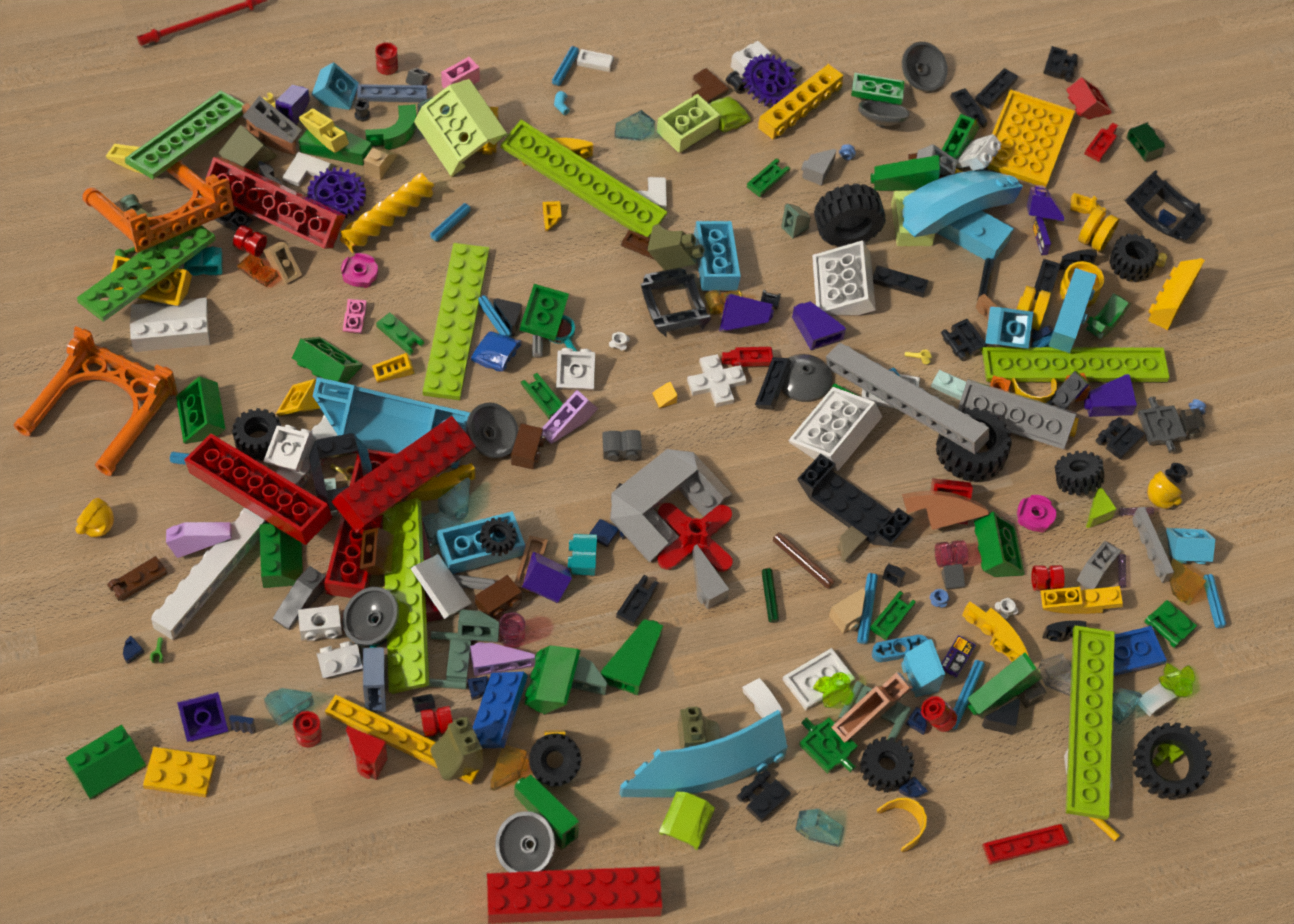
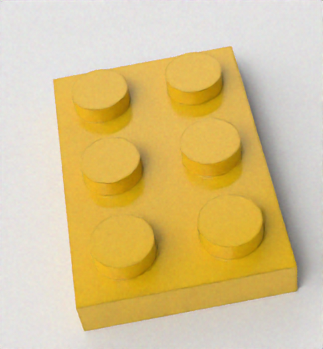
[143,747,216,798]

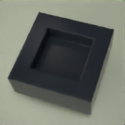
[882,563,906,587]
[411,694,436,713]

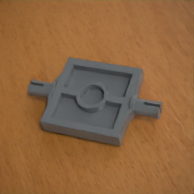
[1137,396,1186,453]

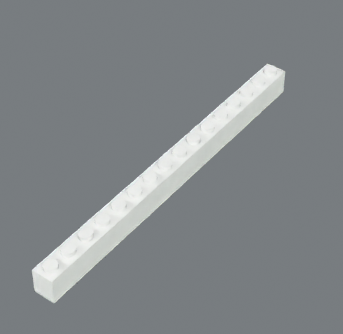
[151,415,337,640]

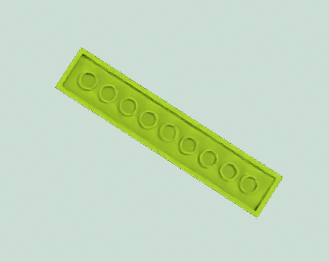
[501,120,667,238]
[422,243,489,400]
[982,347,1169,382]
[383,498,429,694]
[1065,626,1115,820]

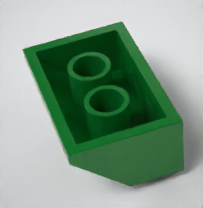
[292,336,363,383]
[176,376,226,444]
[974,512,1025,577]
[259,524,303,588]
[524,645,581,714]
[65,724,146,800]

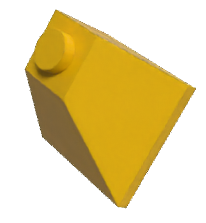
[276,379,321,416]

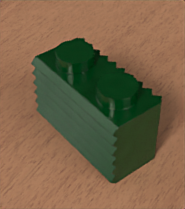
[1126,122,1165,162]

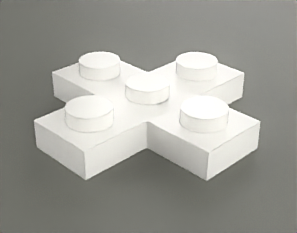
[687,354,746,407]

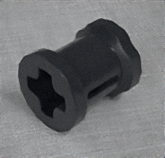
[726,71,747,93]
[354,98,370,122]
[761,290,781,309]

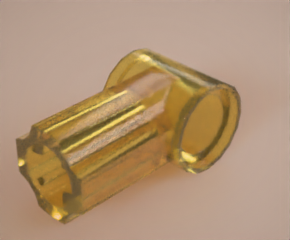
[705,290,743,314]

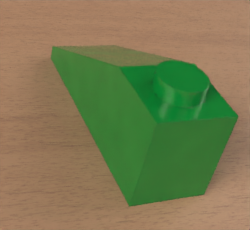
[941,114,979,160]

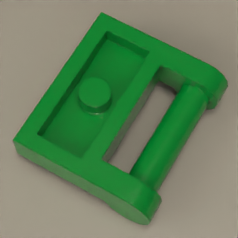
[1144,600,1197,648]

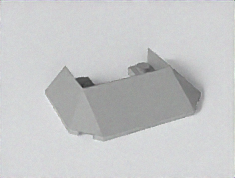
[610,449,732,563]

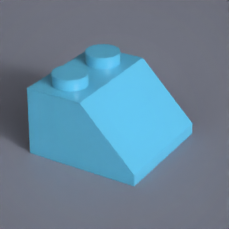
[312,62,359,110]
[985,307,1033,348]
[1166,528,1215,564]
[901,639,945,697]

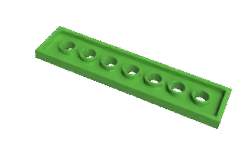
[125,90,244,179]
[77,225,216,322]

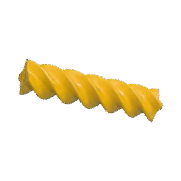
[340,173,434,253]

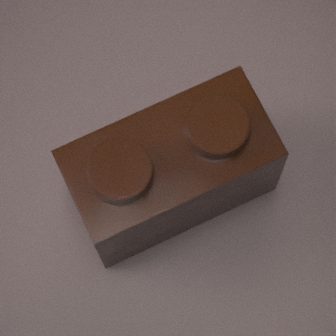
[511,423,546,470]
[360,527,394,576]
[475,575,522,619]

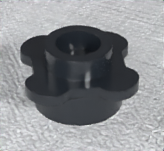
[1165,463,1188,483]

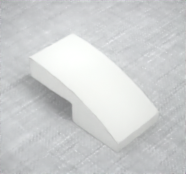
[742,678,783,718]
[1136,682,1177,716]

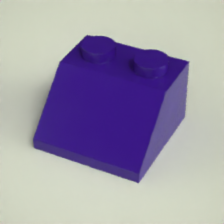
[1026,185,1065,221]

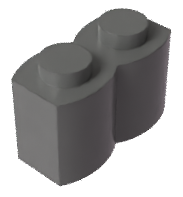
[602,430,642,461]

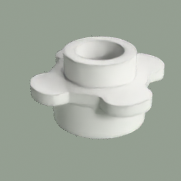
[609,332,630,351]
[995,598,1018,619]

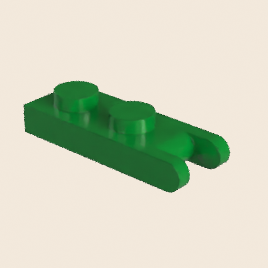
[746,158,791,197]
[376,312,424,355]
[521,373,563,419]
[870,591,916,641]

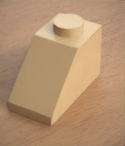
[364,147,398,180]
[263,242,302,284]
[829,588,865,634]

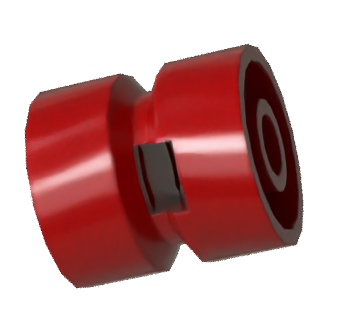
[375,42,398,75]
[233,225,267,257]
[1031,565,1065,591]
[921,696,957,732]
[420,706,453,737]
[293,711,322,748]

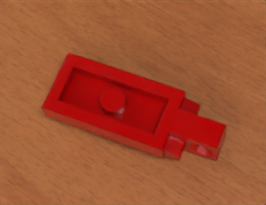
[1084,122,1118,162]
[721,347,773,367]

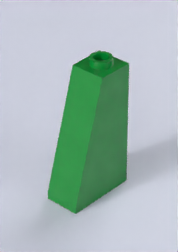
[298,126,372,166]
[870,155,940,191]
[600,619,663,695]
[967,652,1042,719]
[514,774,579,850]

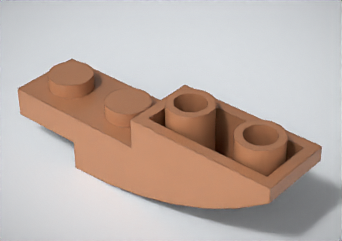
[242,103,297,155]

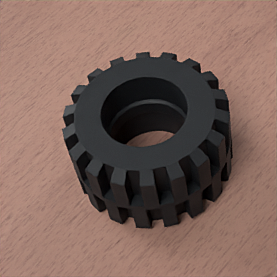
[1109,233,1159,282]
[232,408,281,461]

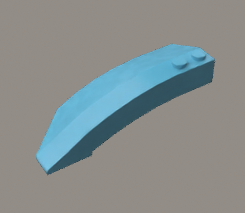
[903,169,1023,237]
[313,377,470,469]
[619,710,788,797]

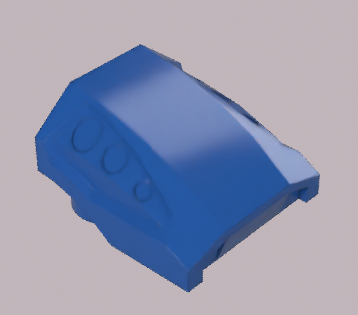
[471,331,522,371]

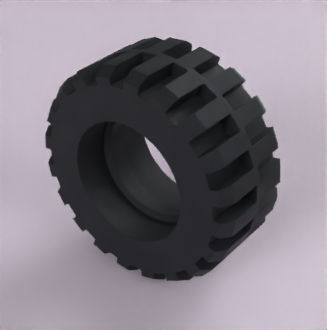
[814,183,886,247]
[936,408,1012,482]

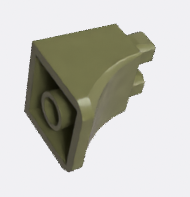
[219,125,277,171]
[647,224,705,270]
[677,706,721,749]
[430,717,483,781]

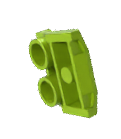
[709,97,751,132]
[659,791,715,850]

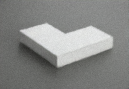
[283,152,331,187]
[636,177,666,209]

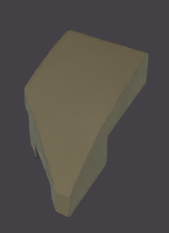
[837,526,867,563]

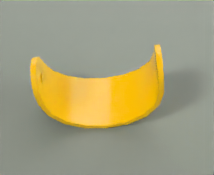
[1011,378,1057,403]
[876,798,927,852]

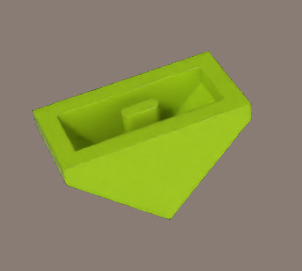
[1086,487,1116,528]

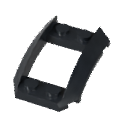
[1124,170,1206,242]
[641,268,711,337]
[308,433,372,511]

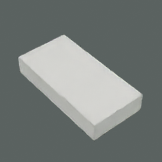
[577,49,614,72]

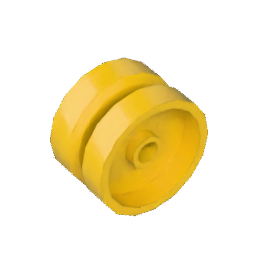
[1078,207,1120,253]
[1060,261,1104,307]
[1016,285,1051,331]

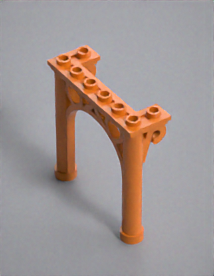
[82,160,234,253]
[13,326,178,476]

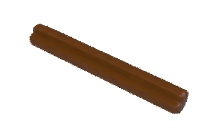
[773,533,835,589]

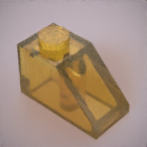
[1169,558,1206,606]
[490,745,529,791]

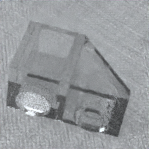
[1037,653,1071,696]

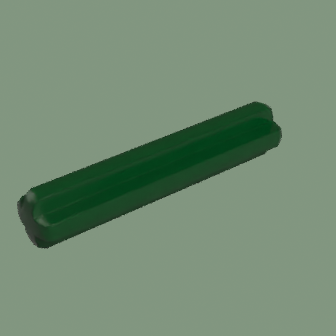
[762,568,779,623]

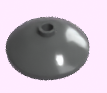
[901,41,948,92]
[858,100,910,127]
[781,354,832,402]
[466,402,519,458]
[343,587,399,646]
[495,811,556,872]

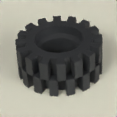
[480,517,517,556]

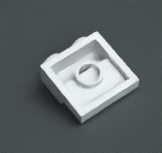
[956,134,1002,171]
[556,348,595,390]
[263,425,317,472]

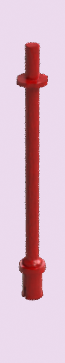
[137,0,268,46]

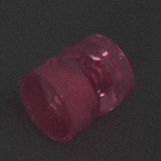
[935,540,968,568]
[499,612,525,648]

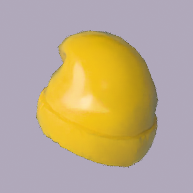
[1147,471,1183,509]
[75,498,114,538]

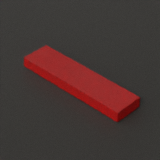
[982,824,1069,865]

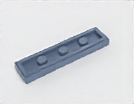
[357,84,427,103]

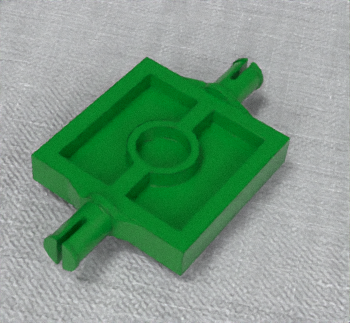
[799,717,858,774]

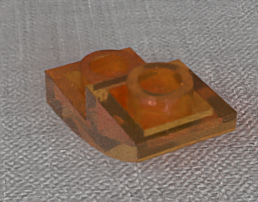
[237,254,279,287]

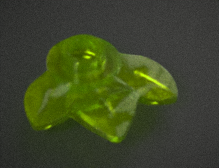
[1158,663,1195,698]
[813,672,853,708]

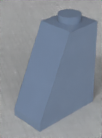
[363,647,386,712]

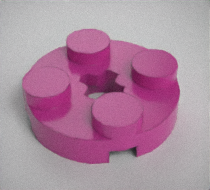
[341,253,378,288]
[1017,495,1056,533]

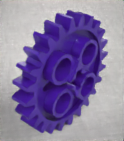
[743,53,797,107]
[307,167,366,219]

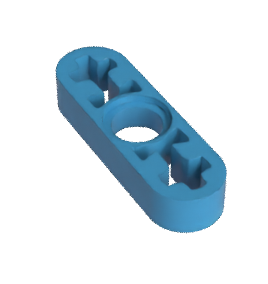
[872,635,928,663]

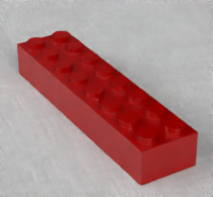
[205,157,346,249]
[332,416,476,533]
[184,434,332,545]
[324,449,396,598]
[487,866,662,924]

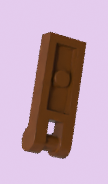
[107,556,168,601]

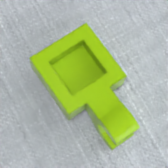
[1153,744,1185,767]

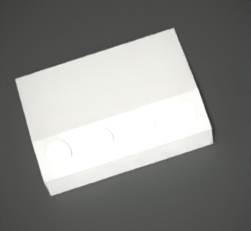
[812,240,876,315]
[130,298,210,352]
[788,387,882,471]

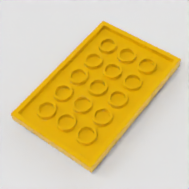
[986,89,1075,187]

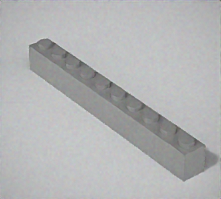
[826,343,989,454]

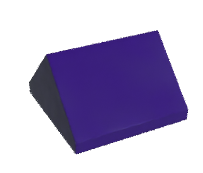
[522,552,572,603]
[177,692,228,742]

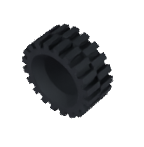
[1132,722,1212,800]

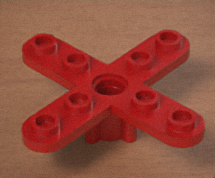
[657,503,733,572]

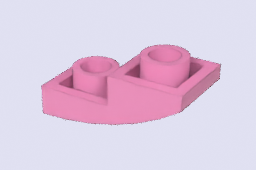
[343,299,367,333]

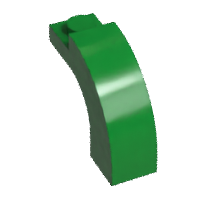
[365,104,417,150]
[1086,293,1131,339]

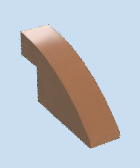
[902,491,989,530]
[832,672,913,743]

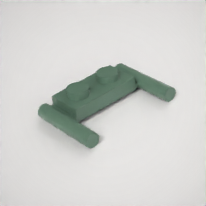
[427,631,471,689]
[838,681,911,742]

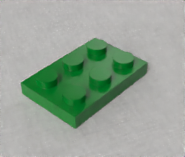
[851,72,905,105]
[519,284,569,341]

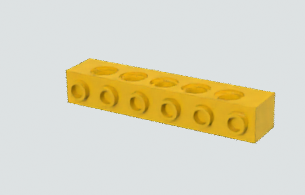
[758,64,844,139]

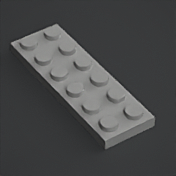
[957,379,1076,449]

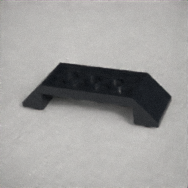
[797,453,914,546]

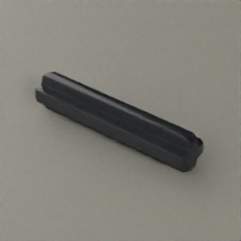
[977,258,995,301]

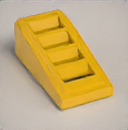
[372,353,415,383]

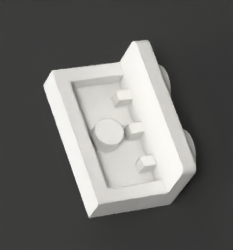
[316,641,363,678]

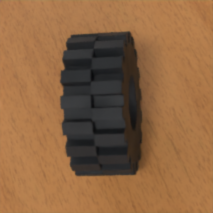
[1055,451,1105,496]
[529,733,582,786]
[860,737,914,793]

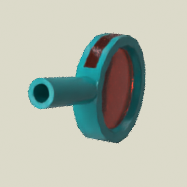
[548,315,577,351]

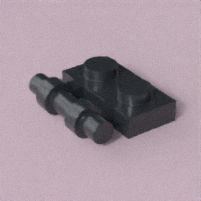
[1043,46,1078,82]
[941,318,987,361]
[1095,417,1144,460]
[736,770,791,823]

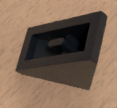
[494,298,522,336]
[982,698,1020,735]

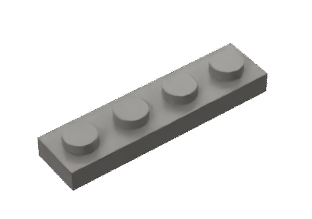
[1132,507,1174,583]

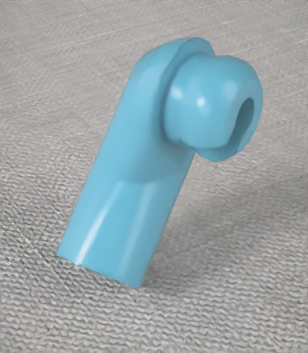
[554,91,570,115]

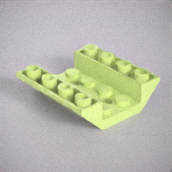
[414,79,508,177]

